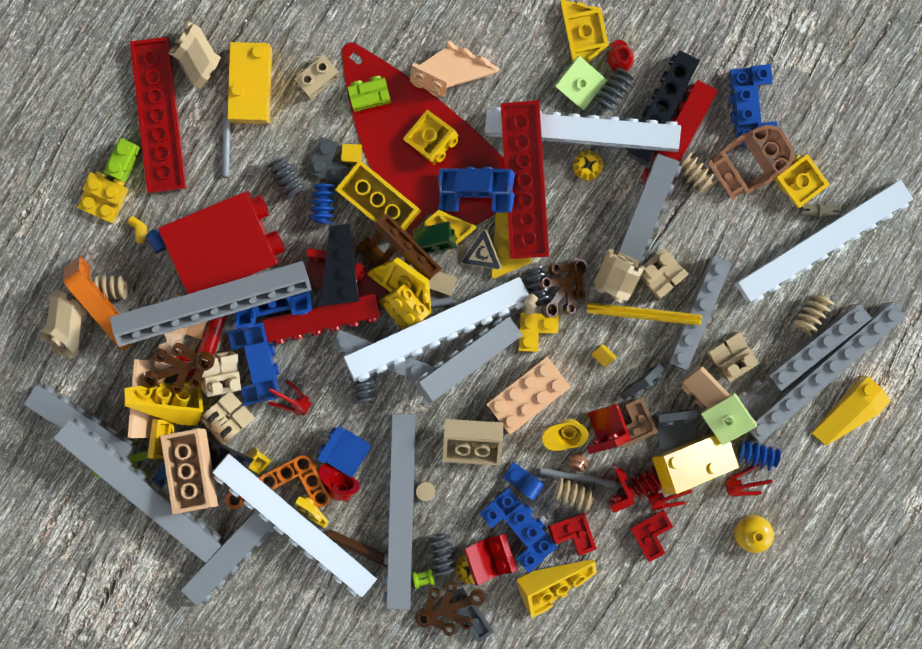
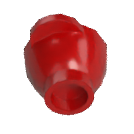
[607,40,634,72]

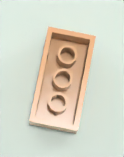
[486,356,571,435]
[160,429,218,514]

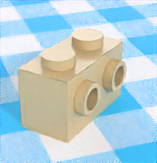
[295,55,340,100]

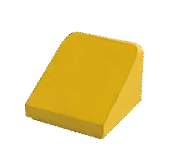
[341,144,362,164]
[592,344,616,367]
[246,447,271,476]

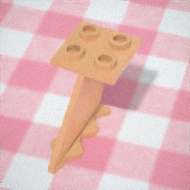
[410,40,500,98]
[154,292,208,384]

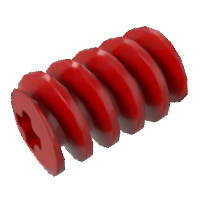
[631,466,662,500]

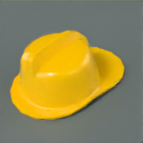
[542,419,588,451]

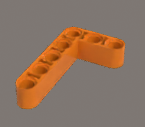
[63,256,135,351]
[225,454,331,509]

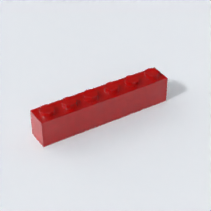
[641,80,718,185]
[263,293,382,345]

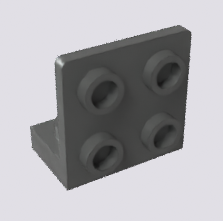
[655,409,698,452]

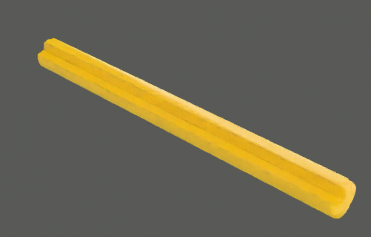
[586,302,702,325]

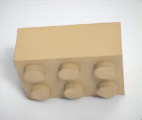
[442,419,503,466]

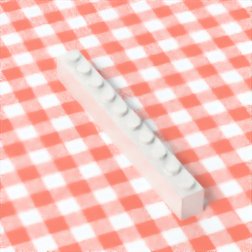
[485,107,681,152]
[734,180,913,303]
[344,277,529,382]
[213,453,377,597]

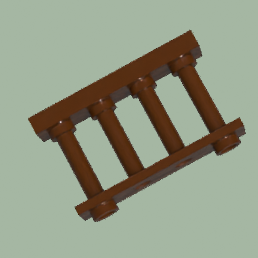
[355,213,442,280]

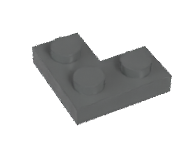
[307,137,350,185]
[619,361,666,400]

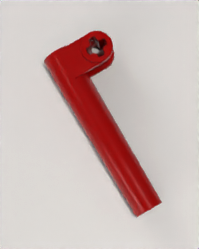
[175,315,227,378]

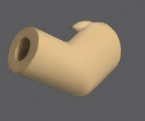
[524,293,538,315]

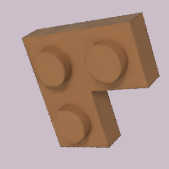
[621,397,658,448]

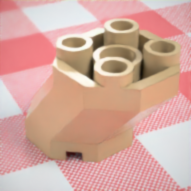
[169,21,221,89]
[594,249,645,303]
[40,290,87,359]

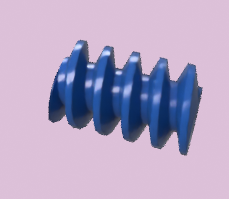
[309,183,337,225]
[737,439,781,471]

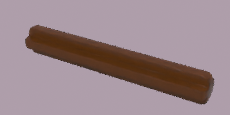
[326,529,388,568]

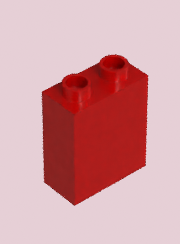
[158,191,286,294]

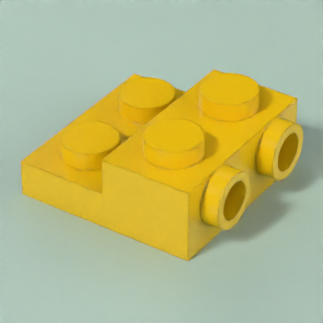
[403,110,459,165]
[773,154,830,208]
[77,171,129,224]
[378,283,430,330]

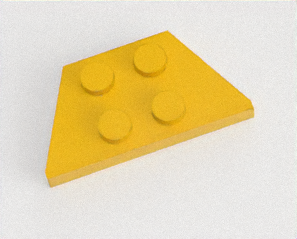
[559,0,609,63]
[492,213,531,279]
[367,257,431,318]

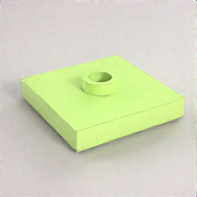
[554,56,607,111]
[701,393,757,446]

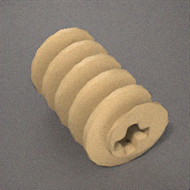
[679,152,719,194]
[90,276,128,300]
[794,293,835,336]
[552,477,595,513]

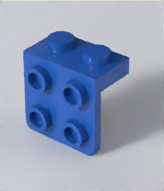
[317,425,371,477]

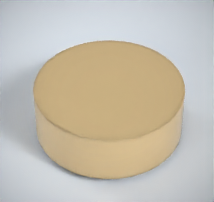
[416,481,435,501]

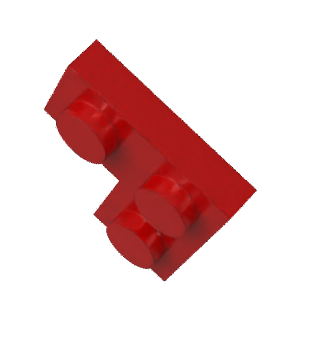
[629,509,673,562]
[548,512,597,556]

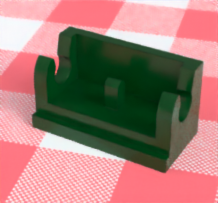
[413,221,457,254]

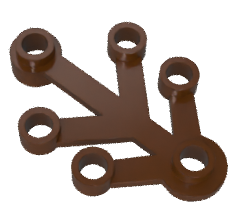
[538,258,587,318]
[141,343,215,394]
[415,581,485,636]

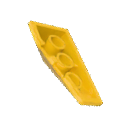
[811,376,891,446]
[124,380,203,426]
[517,559,596,618]

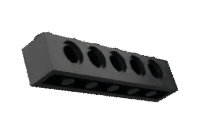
[625,50,700,166]

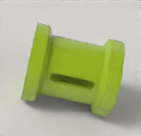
[412,568,435,589]

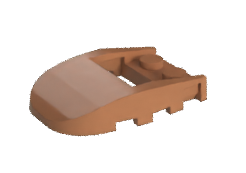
[708,125,794,200]

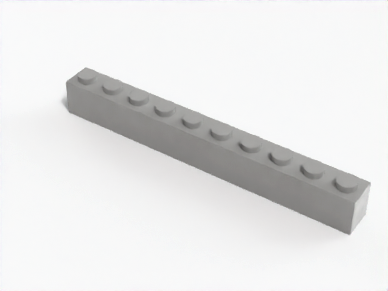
[110,261,311,347]
[747,302,906,443]
[383,413,416,610]
[54,417,222,563]

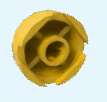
[734,514,774,553]

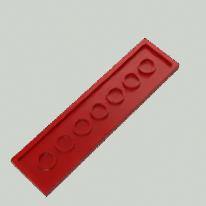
[130,37,187,194]
[500,100,550,259]

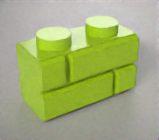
[348,76,391,112]
[103,137,142,183]

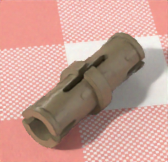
[799,203,841,218]

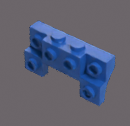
[728,64,777,147]
[438,167,515,213]
[234,284,312,329]
[227,322,280,406]
[479,487,558,573]

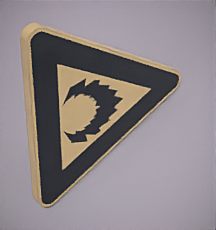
[461,230,501,269]

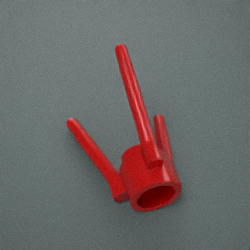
[268,380,312,416]
[725,463,773,497]
[648,488,693,510]

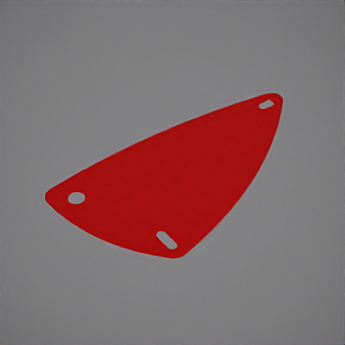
[342,42,505,237]

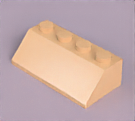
[128,359,165,438]
[679,366,757,424]

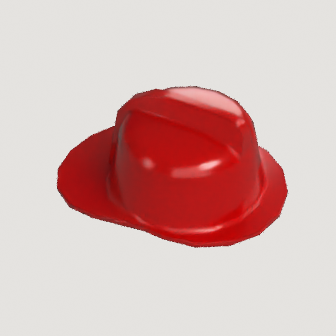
[318,463,360,503]

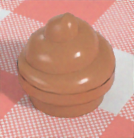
[569,452,588,472]

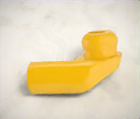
[127,216,148,244]

